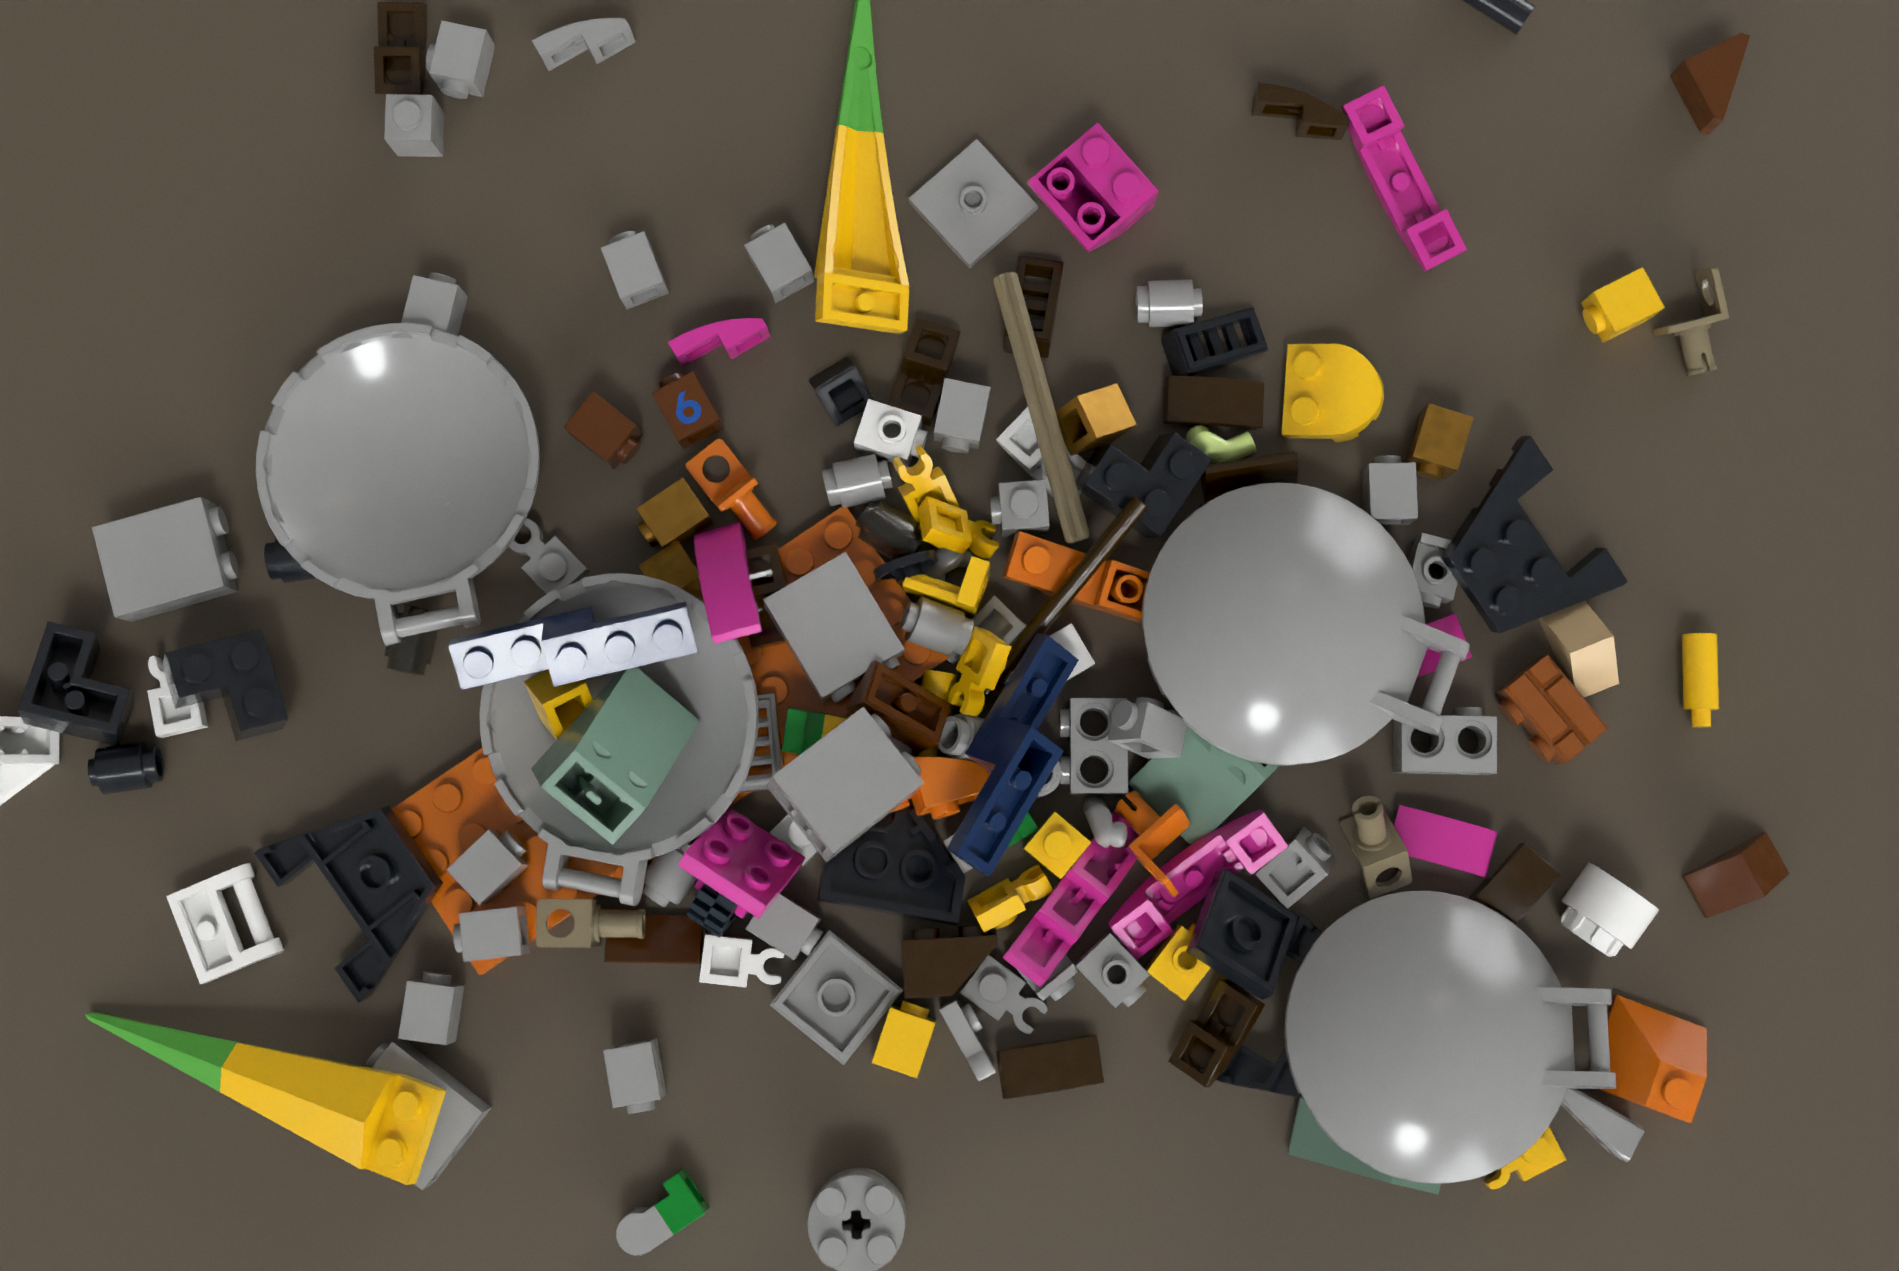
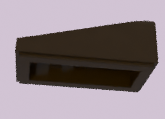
[1004,256,1064,358]

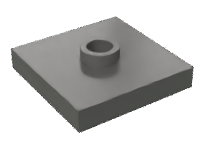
[908,139,1038,269]
[770,930,904,1065]

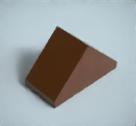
[1670,32,1750,135]
[1682,832,1789,918]

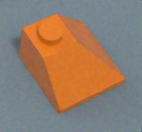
[1588,994,1707,1123]

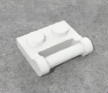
[166,863,284,984]

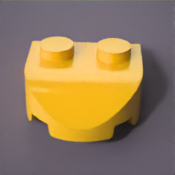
[1282,344,1384,442]

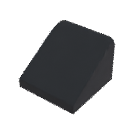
[809,357,875,426]

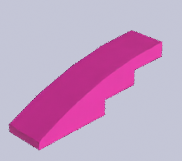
[1002,809,1139,987]

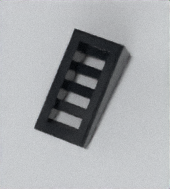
[1161,307,1268,376]

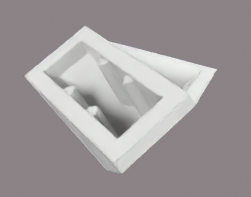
[0,716,59,805]

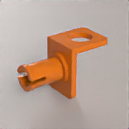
[685,438,777,540]
[1115,791,1191,898]

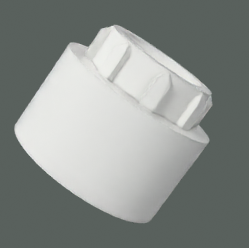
[1560,862,1659,957]

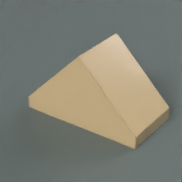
[1539,601,1619,697]

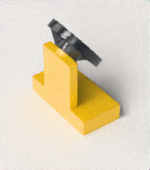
[873,550,991,617]

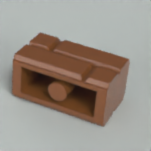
[1495,654,1609,765]

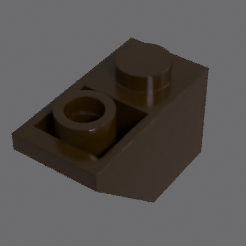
[901,925,998,999]

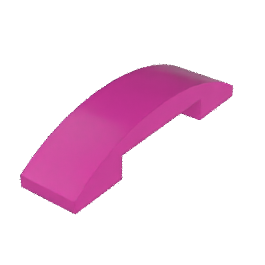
[1341,85,1467,272]
[694,522,762,644]
[1108,809,1289,961]

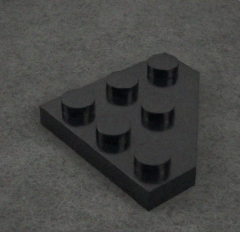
[817,800,966,925]

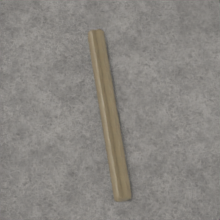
[993,272,1089,543]

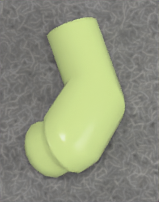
[1186,425,1256,464]

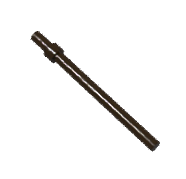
[956,495,1149,715]

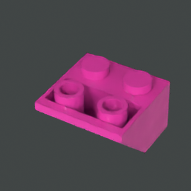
[1027,123,1159,253]

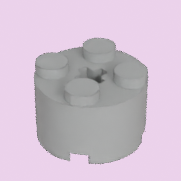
[808,1168,906,1271]

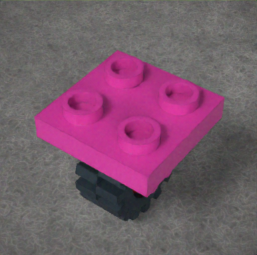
[678,807,806,938]

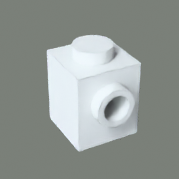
[854,399,928,467]

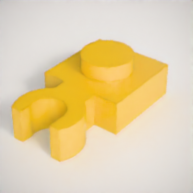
[893,445,960,531]
[918,496,999,559]
[948,626,1012,717]
[967,865,1053,933]
[1484,1127,1566,1189]

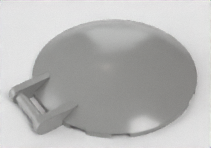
[256,323,540,646]
[1141,483,1470,766]
[480,573,759,906]
[1284,891,1616,1184]

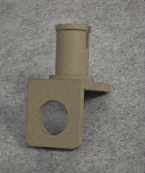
[1653,266,1730,376]
[1340,795,1413,899]
[536,899,646,948]

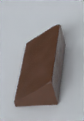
[846,660,951,752]
[604,914,704,964]

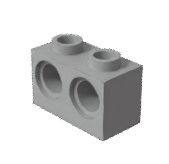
[1059,698,1128,795]
[1393,706,1497,775]

